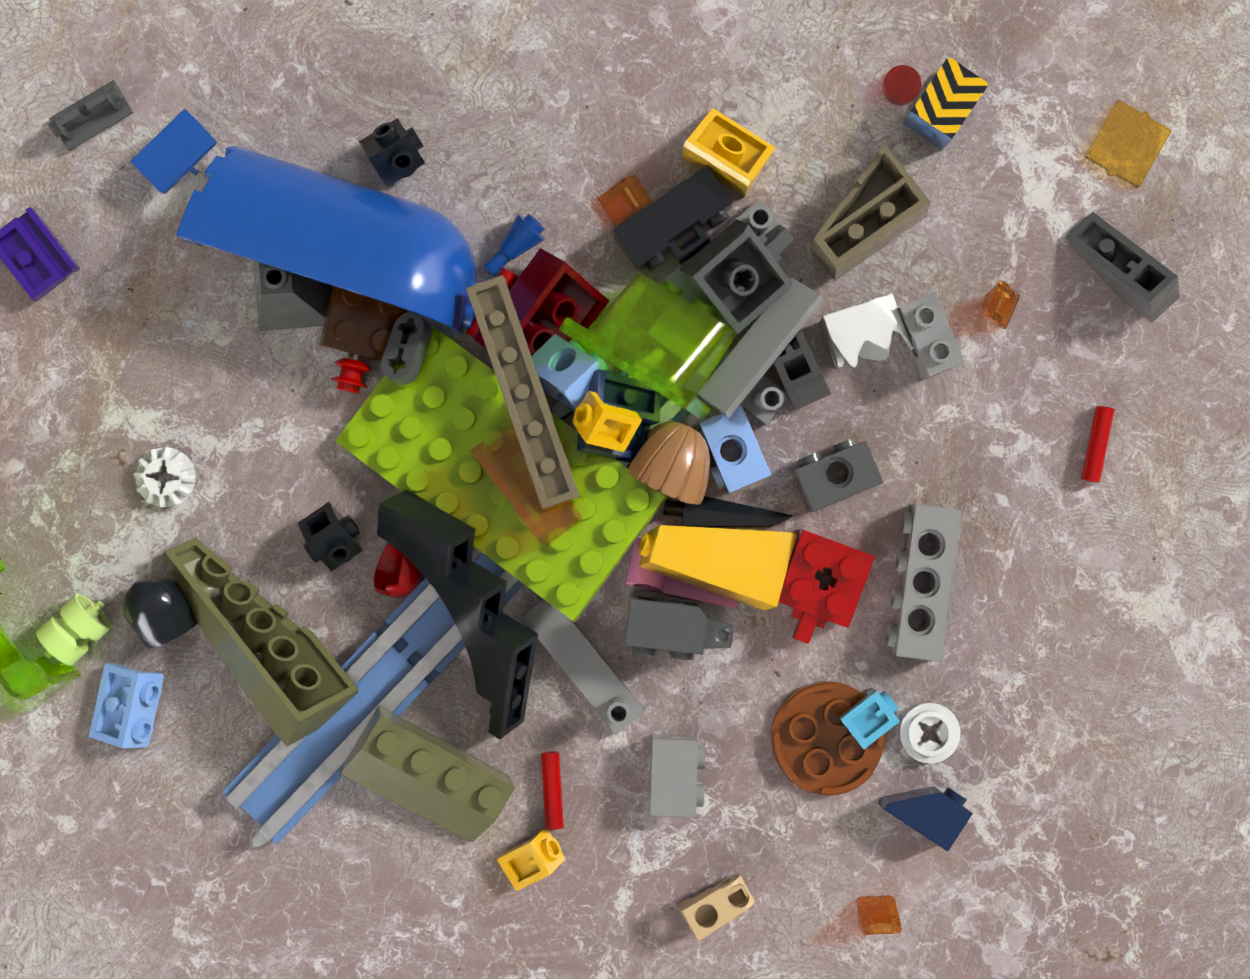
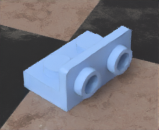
[89,663,164,748]

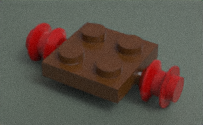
[319,286,407,394]

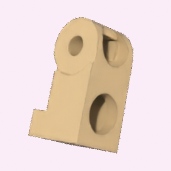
[677,874,755,942]

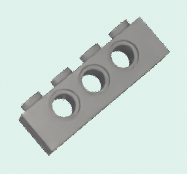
[886,504,962,662]

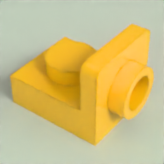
[572,391,642,452]
[497,828,565,891]

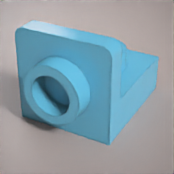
[838,688,900,749]

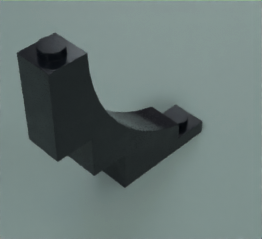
[377,490,538,740]

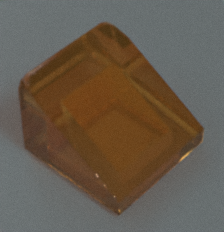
[598,175,653,227]
[857,895,902,935]

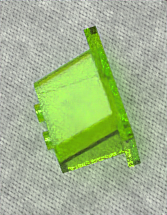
[559,273,736,421]

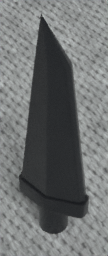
[663,496,794,528]

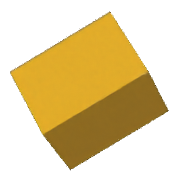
[682,108,776,197]

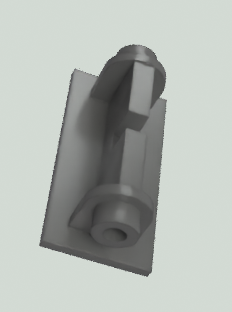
[49,80,133,151]

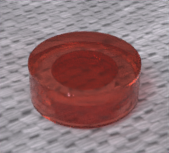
[882,65,922,106]

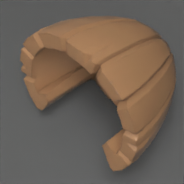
[627,421,710,505]

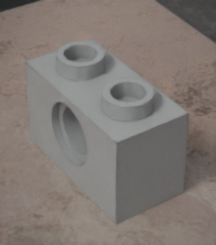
[898,292,965,381]

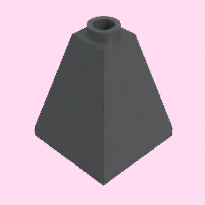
[253,261,332,331]

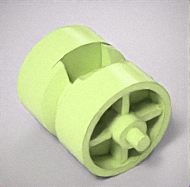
[36,593,112,666]

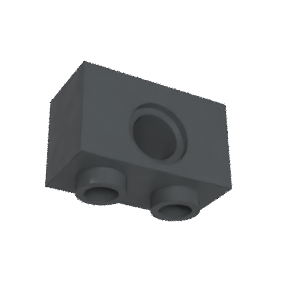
[792,437,884,512]

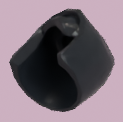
[123,577,198,649]

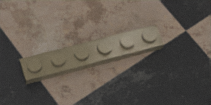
[466,275,580,510]

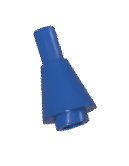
[484,213,545,276]

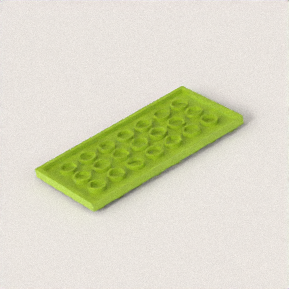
[335,323,667,622]

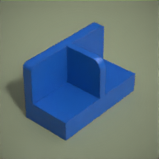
[130,108,217,194]

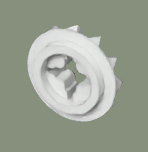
[133,447,196,507]
[900,703,961,764]

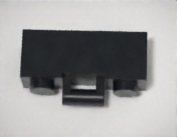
[613,165,733,272]

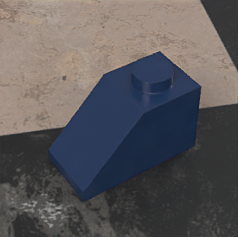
[878,786,973,852]

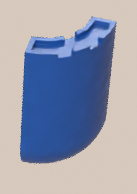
[176,146,477,336]

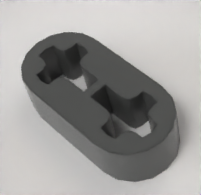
[380,312,432,386]

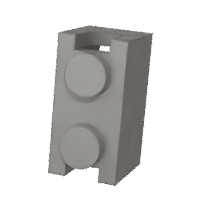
[649,734,705,818]

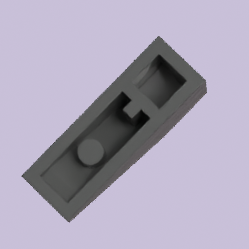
[1065,212,1179,323]
[755,313,831,410]

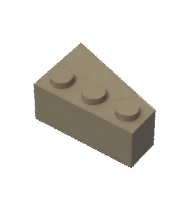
[813,143,930,281]

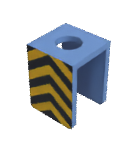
[903,57,988,150]

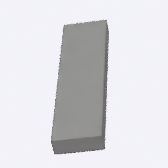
[697,277,823,418]

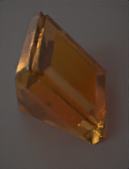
[981,281,1020,329]

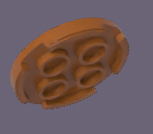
[771,681,885,796]

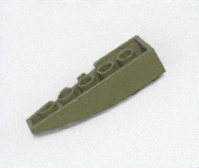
[163,538,359,747]

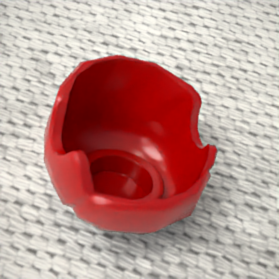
[373,543,423,598]

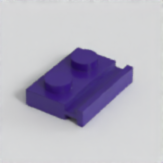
[0,207,80,302]

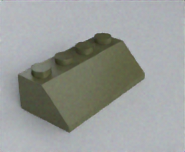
[340,705,515,842]

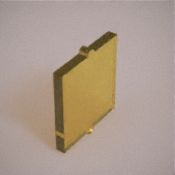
[1084,100,1172,188]

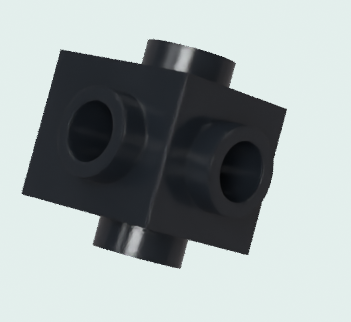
[359,118,425,187]
[298,502,363,572]

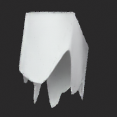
[820,293,913,373]

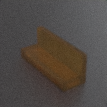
[470,428,582,547]

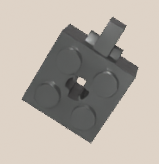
[679,219,794,334]
[625,595,734,660]

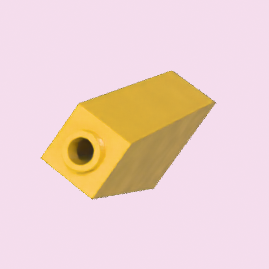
[638,525,797,610]

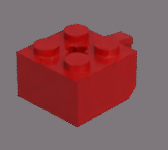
[778,529,875,644]

